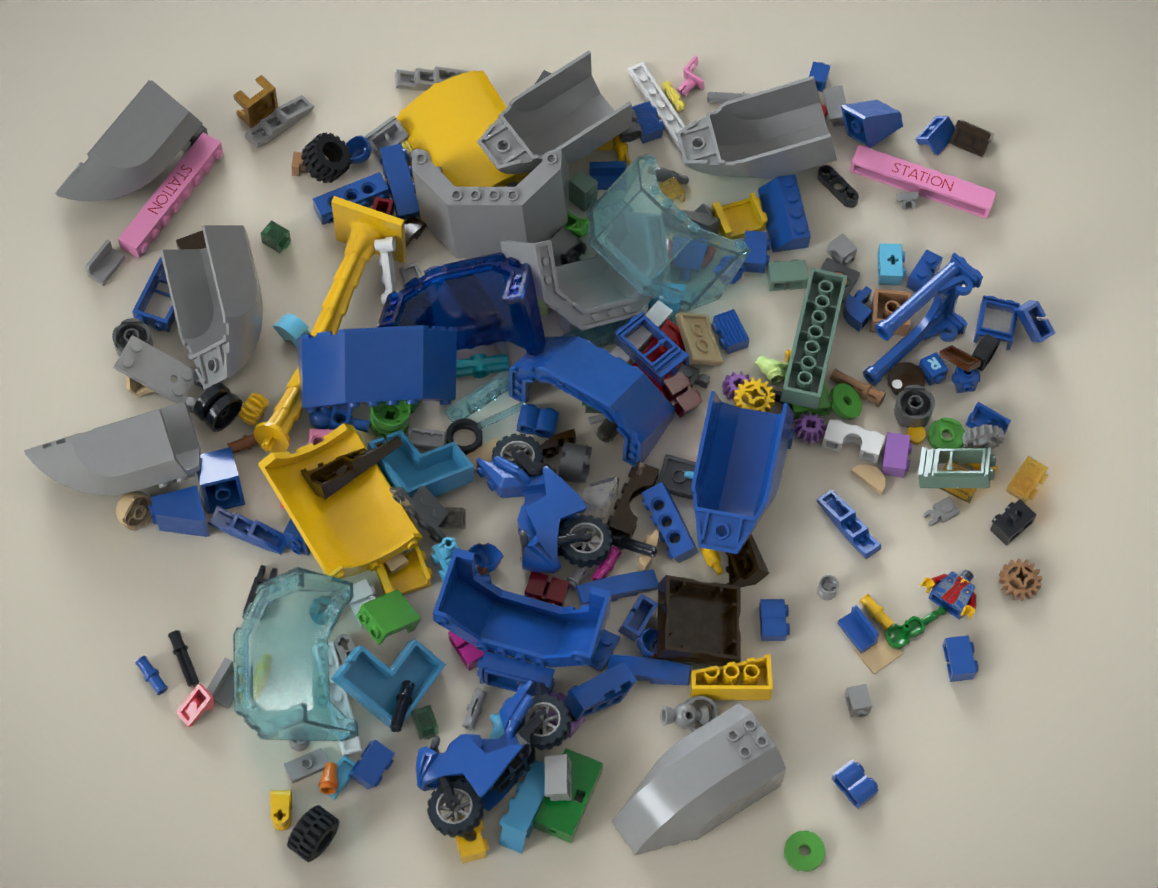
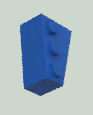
[563,661,637,720]

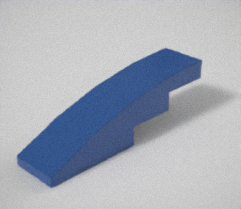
[817,489,881,559]
[208,506,286,555]
[576,570,658,605]
[607,654,692,686]

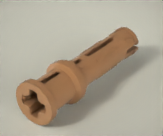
[830,368,886,407]

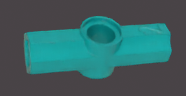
[456,354,509,378]

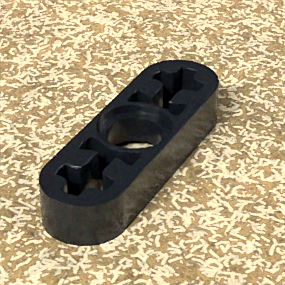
[817,165,859,208]

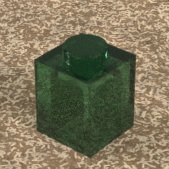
[260,220,291,253]
[411,705,439,740]

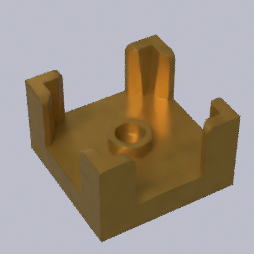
[234,75,278,128]

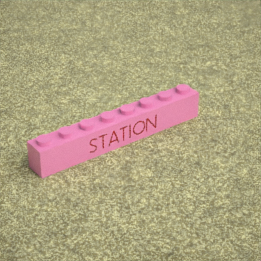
[118,133,223,258]
[849,145,996,219]

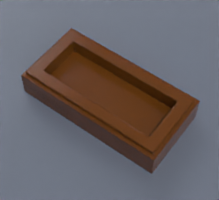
[939,345,981,372]

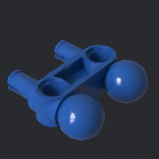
[309,404,370,432]

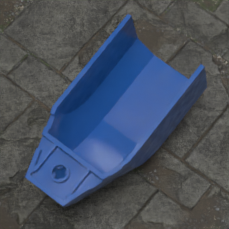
[691,391,794,555]

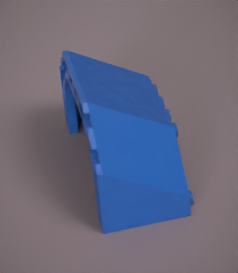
[297,325,457,413]
[509,336,675,467]
[433,548,611,668]

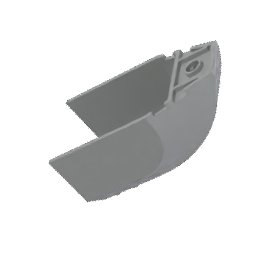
[477,50,632,174]
[676,76,837,179]
[55,80,203,202]
[160,225,263,389]
[24,401,201,495]
[612,703,786,855]

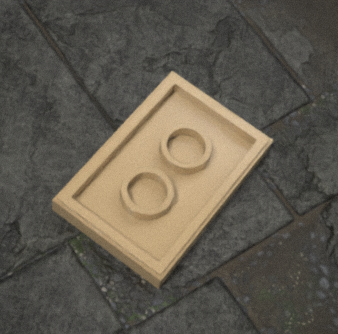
[675,312,723,366]

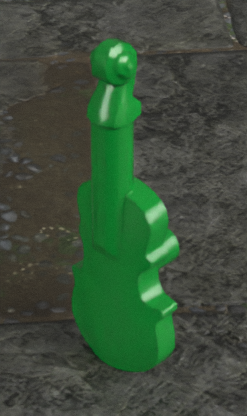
[885,607,946,649]

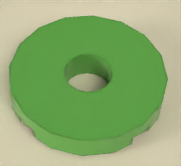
[829,383,862,420]
[927,417,965,449]
[784,831,825,872]

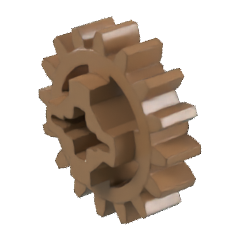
[998,558,1042,601]

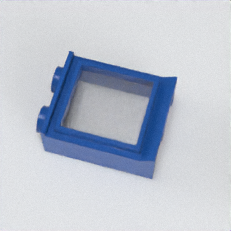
[973,295,1020,350]

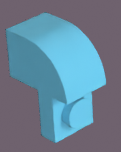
[272,314,310,348]

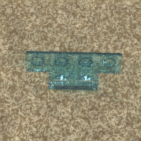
[444,371,509,423]

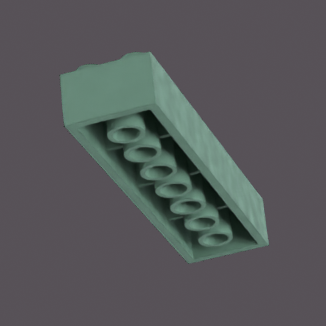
[780,267,848,410]

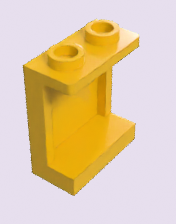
[711,192,768,242]
[375,545,434,595]

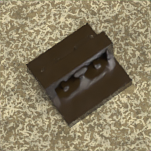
[949,120,995,157]

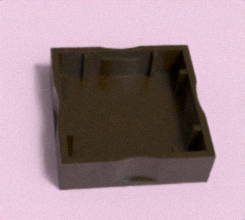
[657,575,741,667]

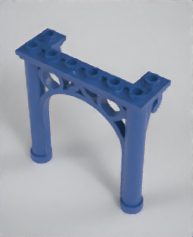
[863,252,983,386]

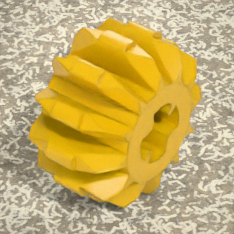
[239,392,269,426]

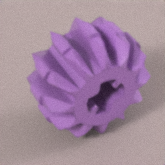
[722,371,751,401]
[794,412,827,445]

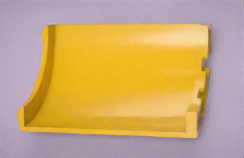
[397,70,532,187]
[258,423,423,581]

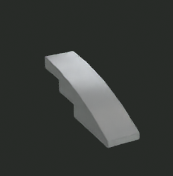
[395,66,470,91]
[245,95,314,148]

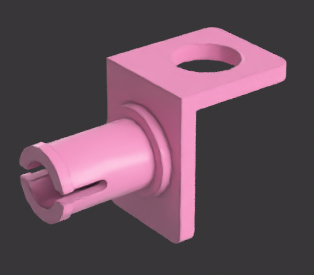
[677,55,704,97]

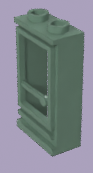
[918,447,996,488]

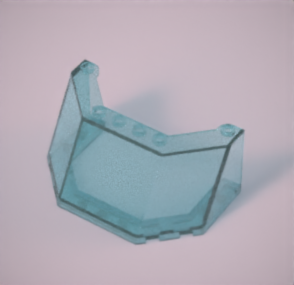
[586,153,751,311]
[233,567,358,741]

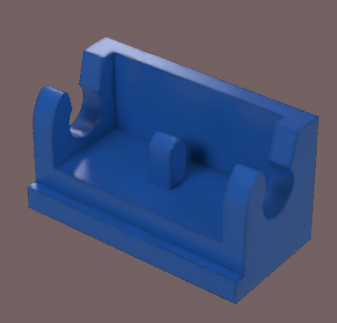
[965,402,1011,435]

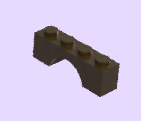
[607,461,659,539]

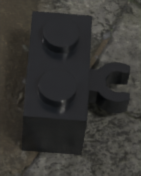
[990,499,1037,546]

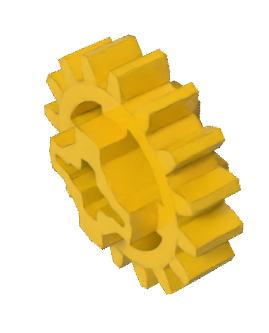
[734,377,775,412]

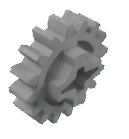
[962,424,1005,449]

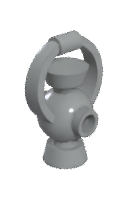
[660,695,719,733]

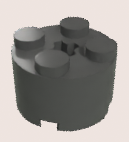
[547,228,586,266]
[112,318,153,357]
[894,385,935,428]
[558,442,592,484]

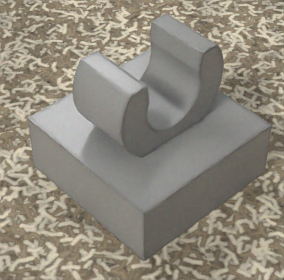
[896,191,919,209]

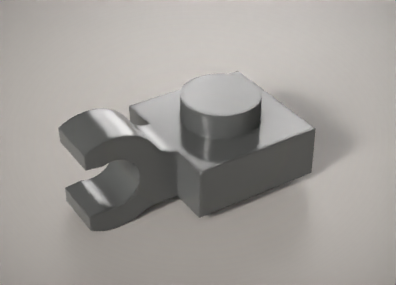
[678,363,710,389]

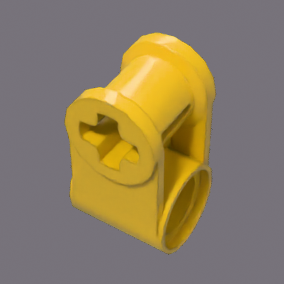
[270,790,292,831]

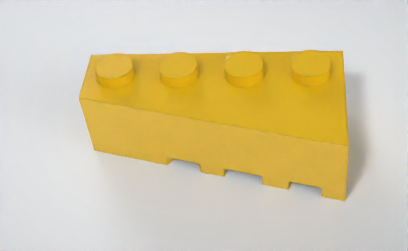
[690,654,773,700]

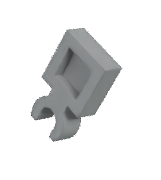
[923,496,960,526]

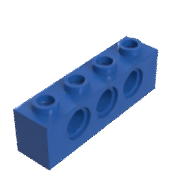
[313,172,390,225]
[642,482,699,563]

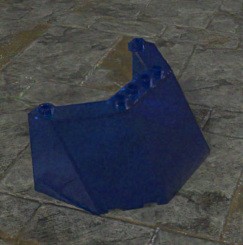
[377,252,546,356]

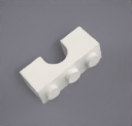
[822,419,885,464]

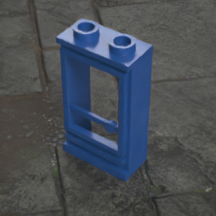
[132,257,175,332]
[615,312,689,387]
[477,651,555,697]

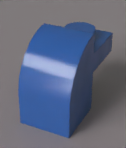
[843,286,873,332]

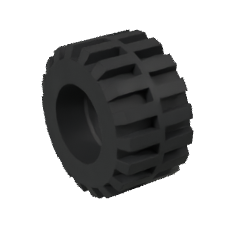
[301,132,352,183]
[287,805,340,862]

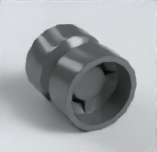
[619,109,643,143]

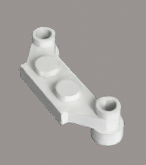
[374,236,403,306]

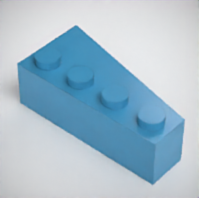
[499,760,545,854]

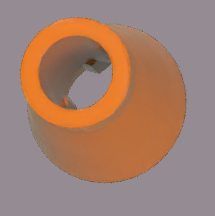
[318,762,339,795]

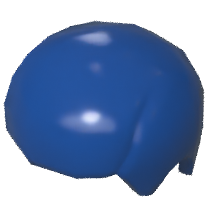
[345,135,372,164]

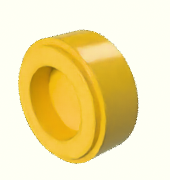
[906,426,926,445]

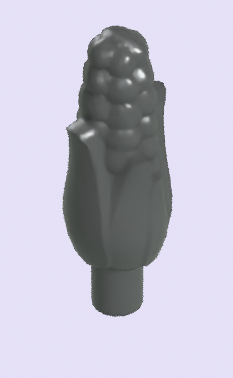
[646,167,689,184]

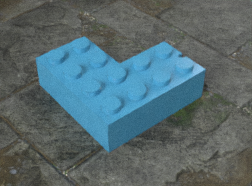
[367,430,474,498]
[331,639,446,729]

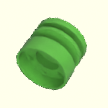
[370,401,411,440]

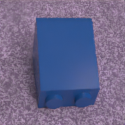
[841,100,903,148]
[197,447,245,514]
[148,486,210,537]

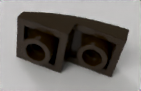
[404,216,427,248]
[540,429,576,458]

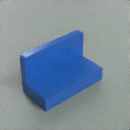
[916,116,956,155]
[589,161,626,190]
[838,604,879,654]

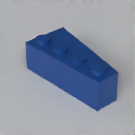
[379,143,420,220]

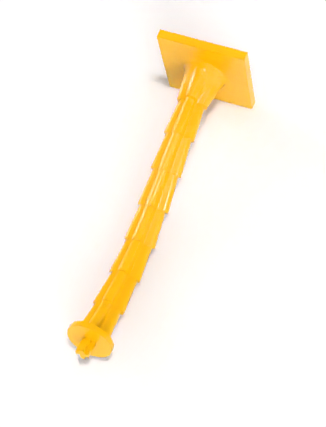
[253,196,407,452]

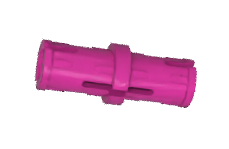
[591,546,622,581]

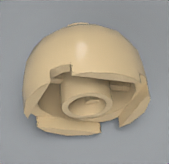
[115,491,152,531]

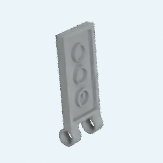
[113,335,207,413]

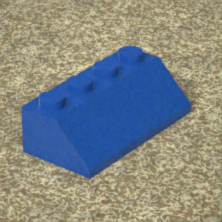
[758,174,811,252]

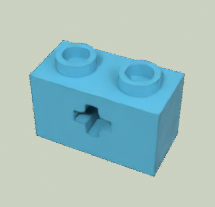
[877,243,906,285]

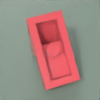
[176,683,214,727]

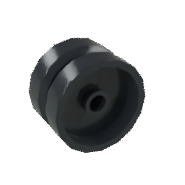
[193,383,243,432]

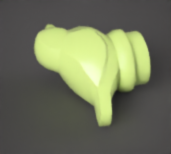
[755,356,789,384]

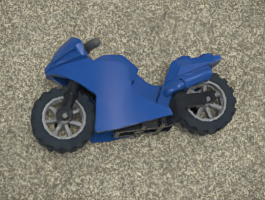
[476,434,612,574]
[416,680,572,838]

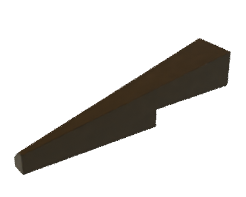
[300,436,403,499]
[725,533,770,587]

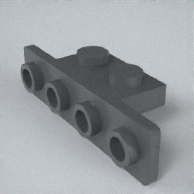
[389,486,449,543]

